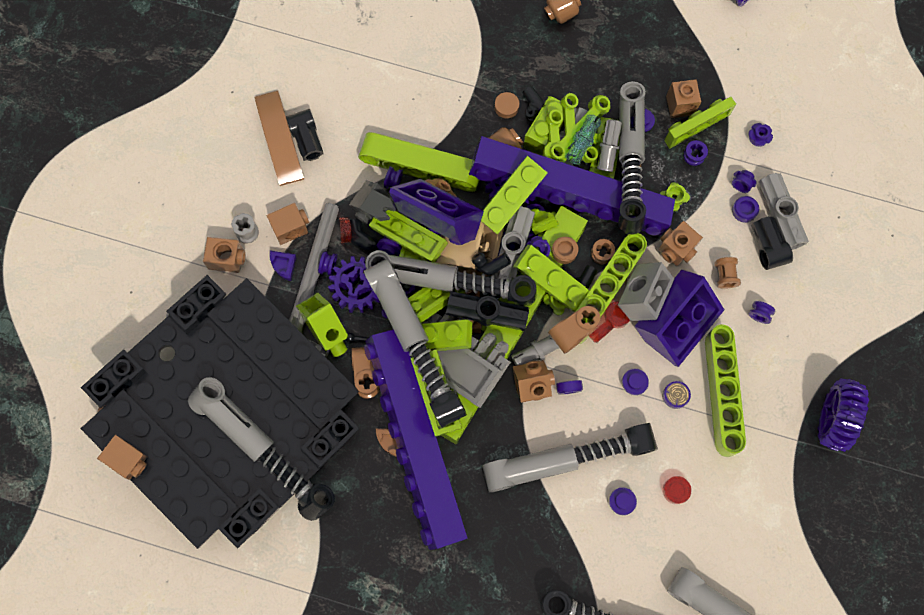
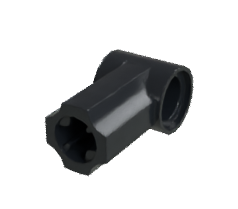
[286,109,324,161]
[751,216,793,270]

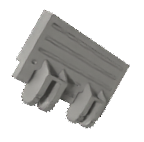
[411,313,511,408]

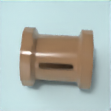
[714,257,741,289]

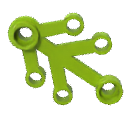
[543,93,610,163]

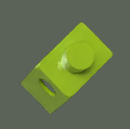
[296,293,348,357]

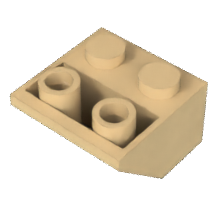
[435,222,504,277]

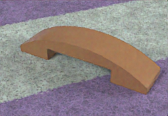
[254,91,304,186]

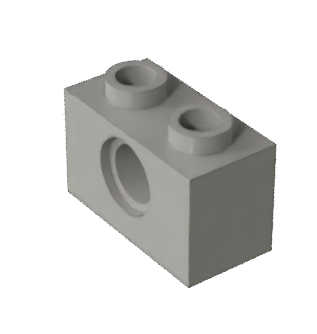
[618,262,674,321]

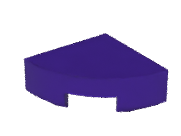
[270,250,296,281]

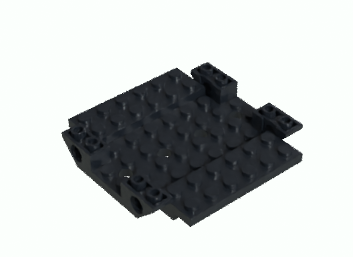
[80,275,359,549]

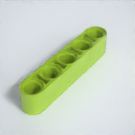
[358,132,479,192]
[576,233,647,344]
[705,324,746,457]

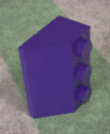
[389,179,484,245]
[634,269,725,367]

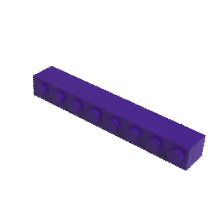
[469,136,675,236]
[364,330,468,550]

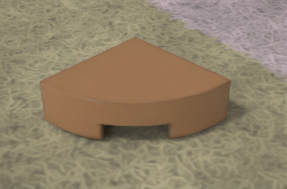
[376,428,398,457]

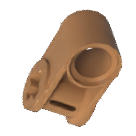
[548,306,600,354]
[352,347,379,399]

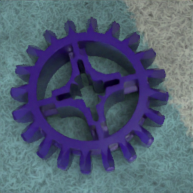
[818,378,869,452]

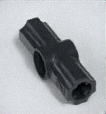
[446,291,529,331]

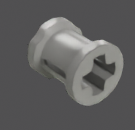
[231,213,259,244]

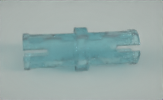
[566,115,601,165]

